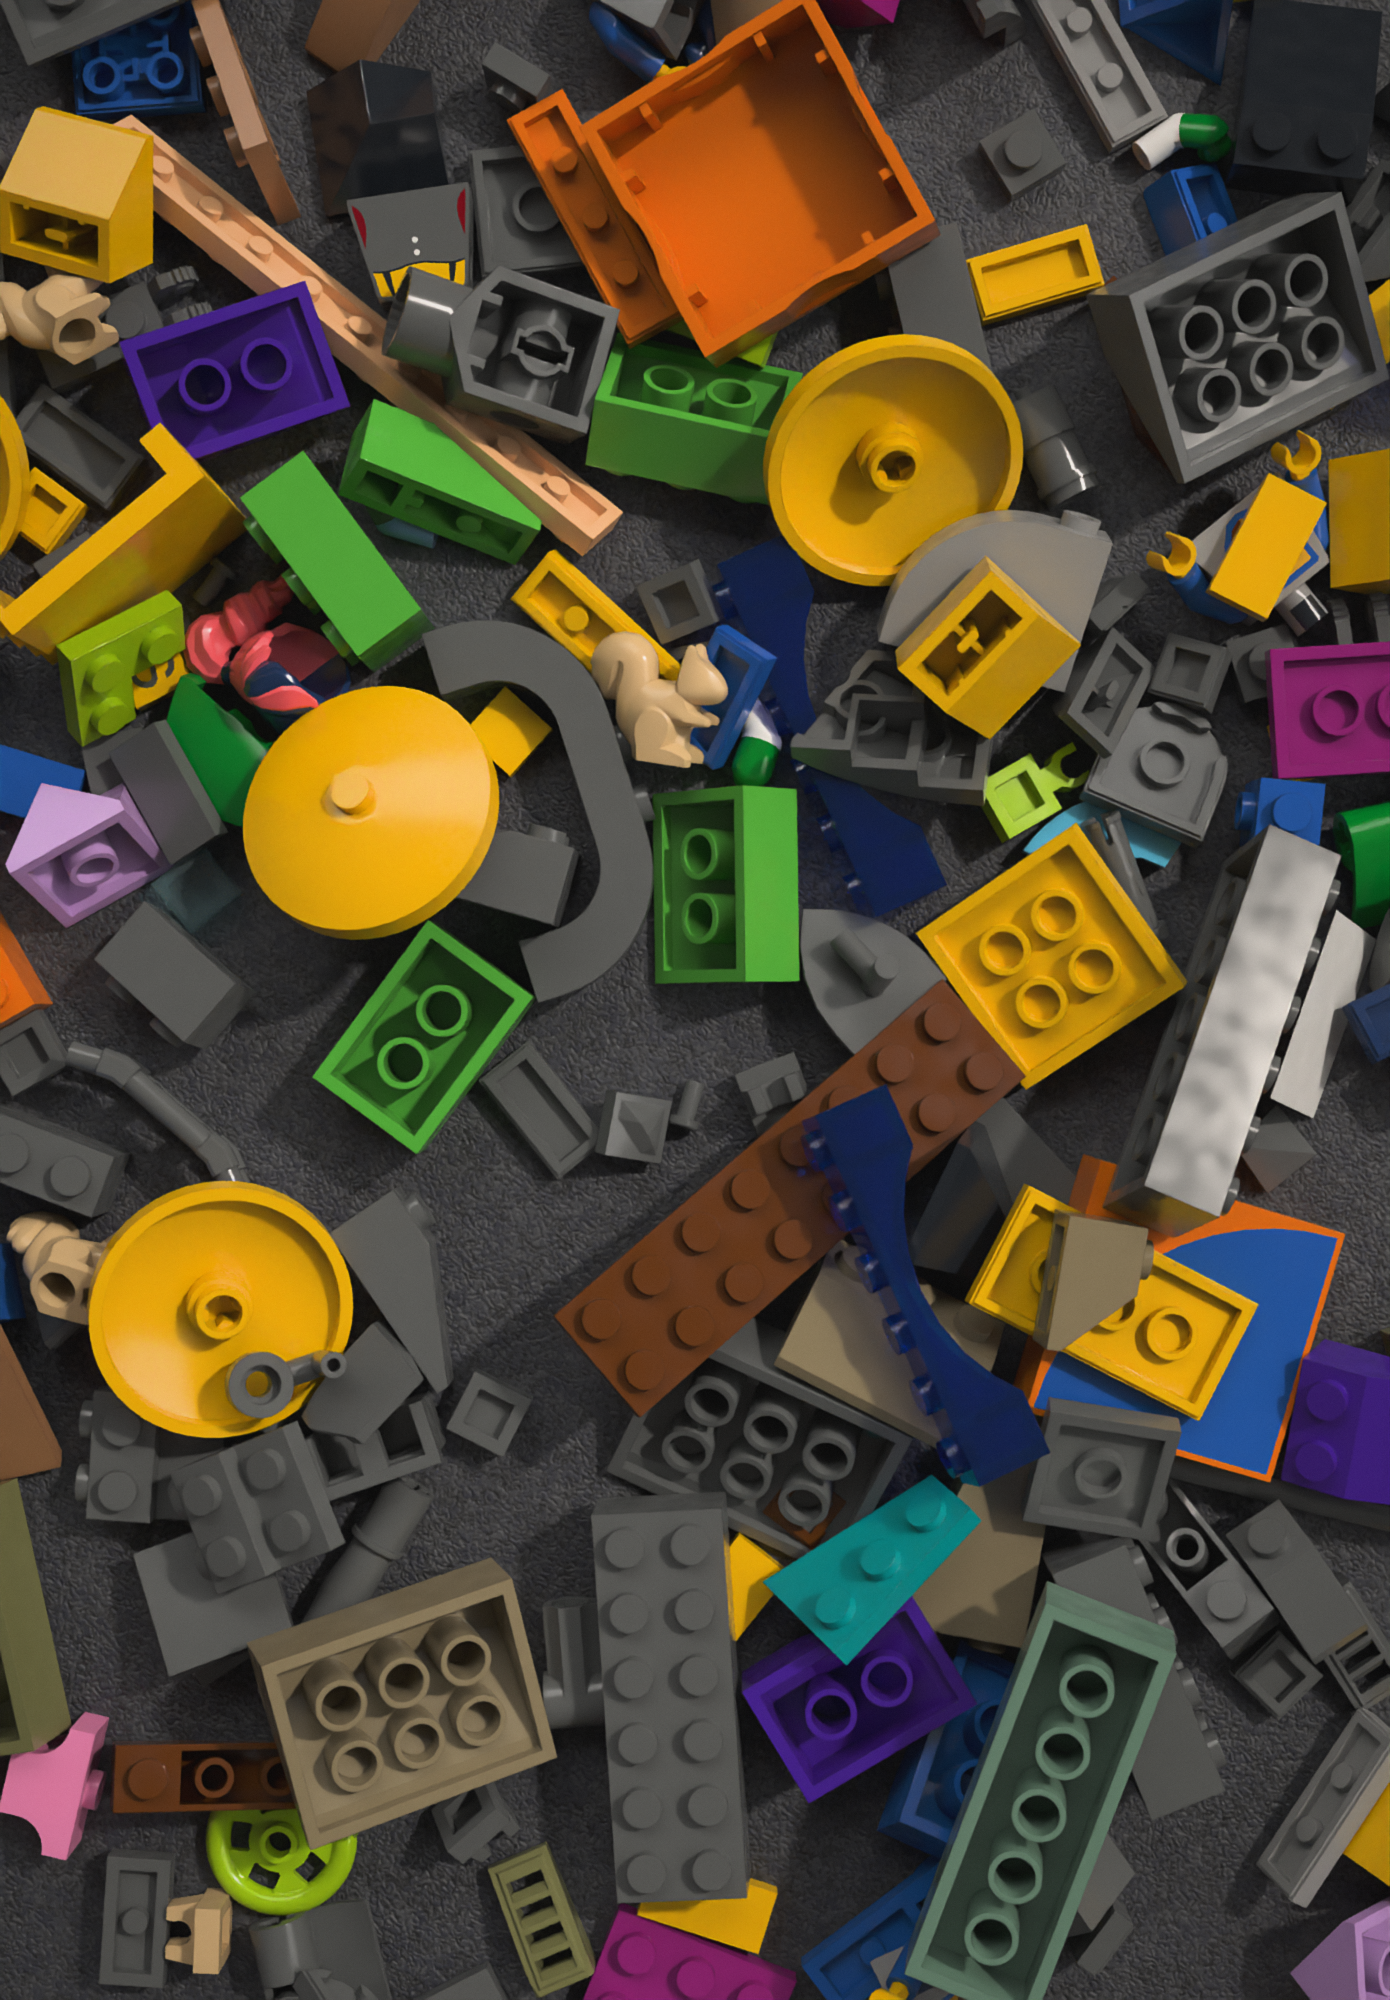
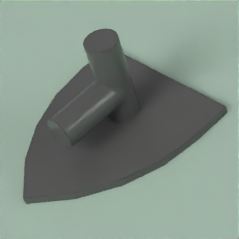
[799,909,947,1056]

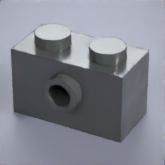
[94,901,256,1050]

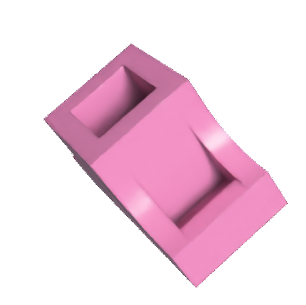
[0,1712,109,1860]

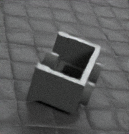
[304,1390,446,1501]

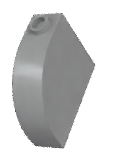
[877,510,1113,692]

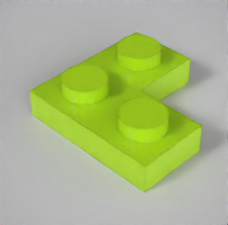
[56,590,186,747]

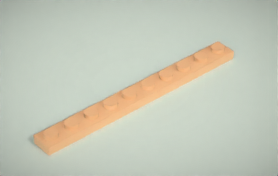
[113,115,623,557]

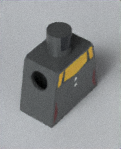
[346,182,474,311]

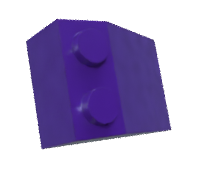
[119,281,350,474]
[1281,1339,1390,1505]
[741,1595,977,1803]

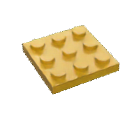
[916,823,1188,1090]

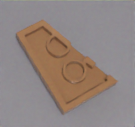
[189,0,301,225]

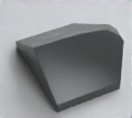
[301,1319,424,1444]

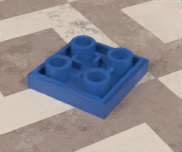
[71,0,207,121]

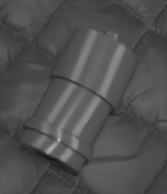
[1013,385,1101,512]

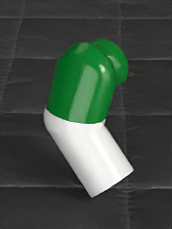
[1132,113,1232,170]
[732,698,782,787]

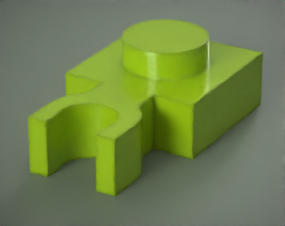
[981,742,1089,843]

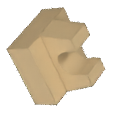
[165,1888,233,1974]

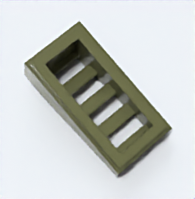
[488,1841,596,1998]

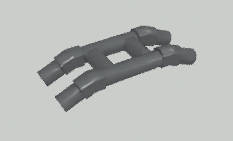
[65,1040,251,1183]

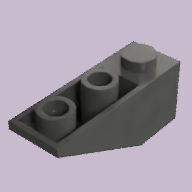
[1139,1478,1282,1660]

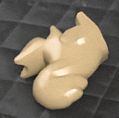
[0,265,119,365]
[590,631,728,768]
[6,1211,117,1325]

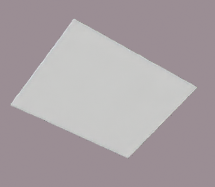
[1270,910,1376,1118]

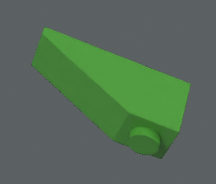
[338,399,542,565]

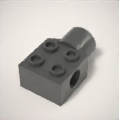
[382,265,620,445]

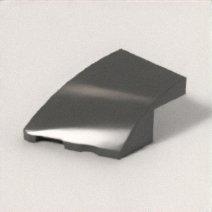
[790,650,994,806]

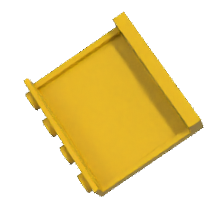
[0,423,247,665]

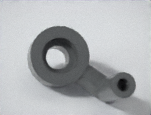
[225,1350,347,1418]

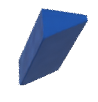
[1143,162,1238,256]

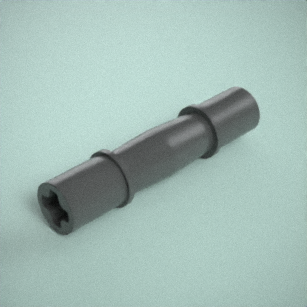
[257,1475,434,1696]

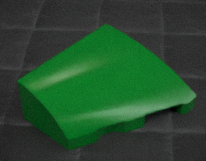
[166,673,275,827]

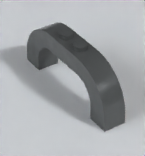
[421,620,656,1003]

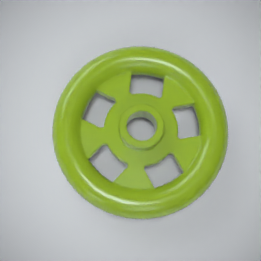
[206,1809,357,1916]

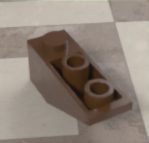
[110,1740,296,1813]

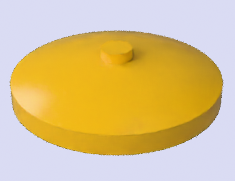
[763,334,1023,586]
[243,686,499,940]
[87,1181,353,1438]

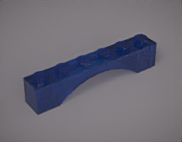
[711,535,947,918]
[801,1084,1051,1487]

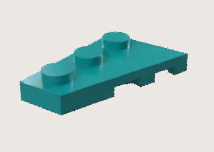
[763,1475,982,1666]

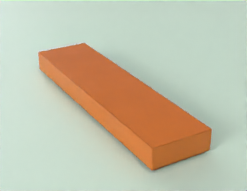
[506,89,684,350]

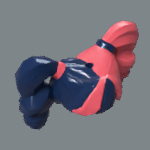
[183,575,351,737]

